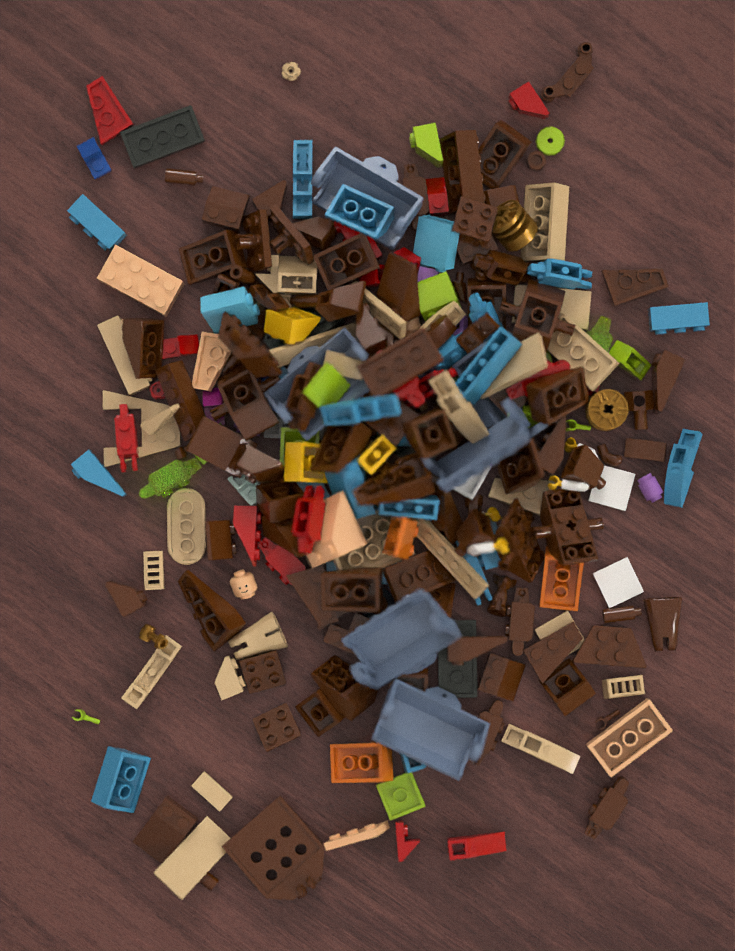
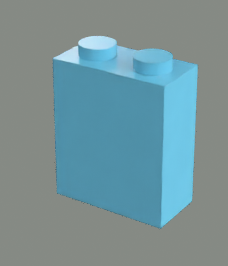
[413,215,460,272]
[200,287,260,334]

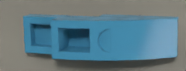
[664,429,703,508]

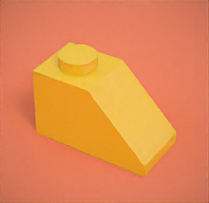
[357,434,396,475]

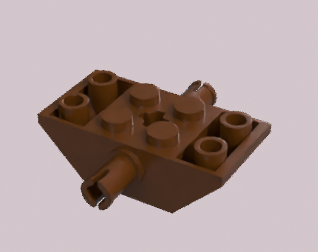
[499,279,575,355]
[218,311,282,378]
[209,364,281,441]
[530,489,604,566]
[493,498,544,583]

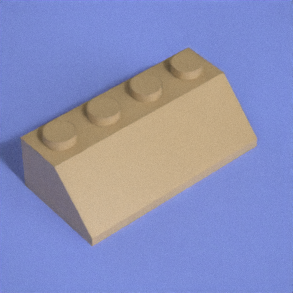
[521,183,569,262]

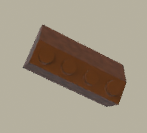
[439,130,486,214]

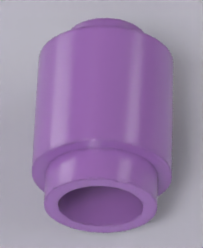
[637,473,663,503]

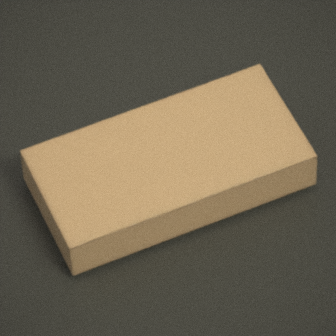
[191,771,233,812]

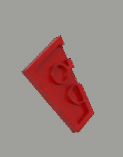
[86,76,134,145]

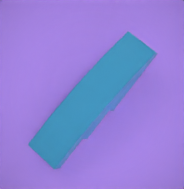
[293,140,313,219]
[320,394,402,426]

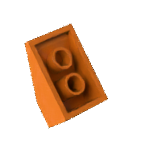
[382,516,419,560]
[539,546,584,611]
[330,742,393,783]

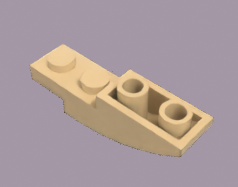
[429,370,490,443]
[501,724,581,774]

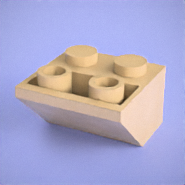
[277,256,318,295]

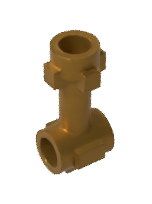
[139,624,168,649]

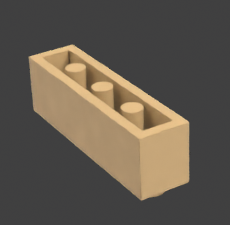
[97,316,153,396]

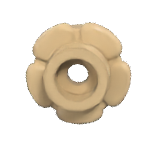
[282,62,301,81]

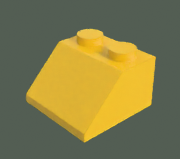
[264,307,321,344]
[284,442,328,483]

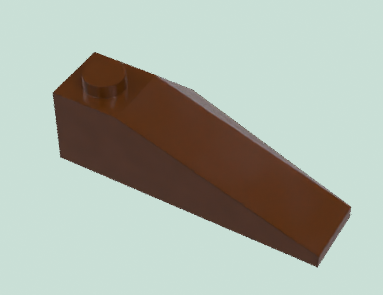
[352,452,435,506]

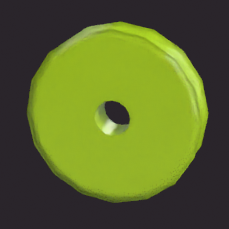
[536,126,565,156]

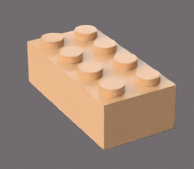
[97,245,184,317]
[585,698,673,777]

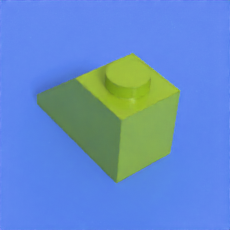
[609,340,651,380]

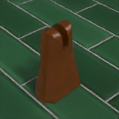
[644,597,682,652]

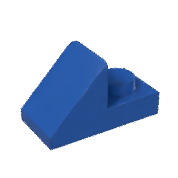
[77,137,112,180]

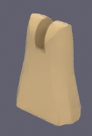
[228,612,288,660]

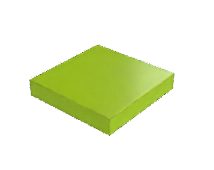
[302,362,351,411]
[376,772,426,821]

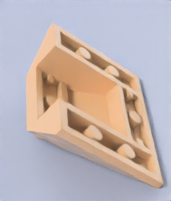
[291,491,367,569]

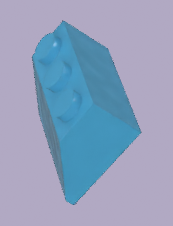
[325,184,395,239]
[324,454,377,519]
[91,746,151,813]

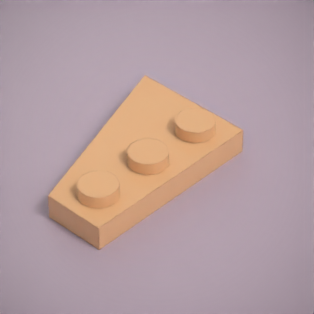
[192,332,231,392]
[324,820,390,851]

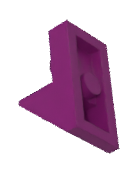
[203,387,226,425]

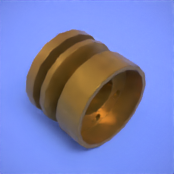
[492,200,538,252]
[585,389,628,431]

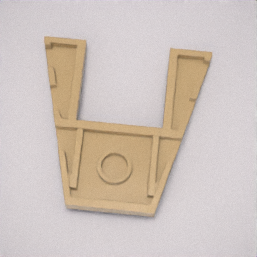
[103,390,181,467]

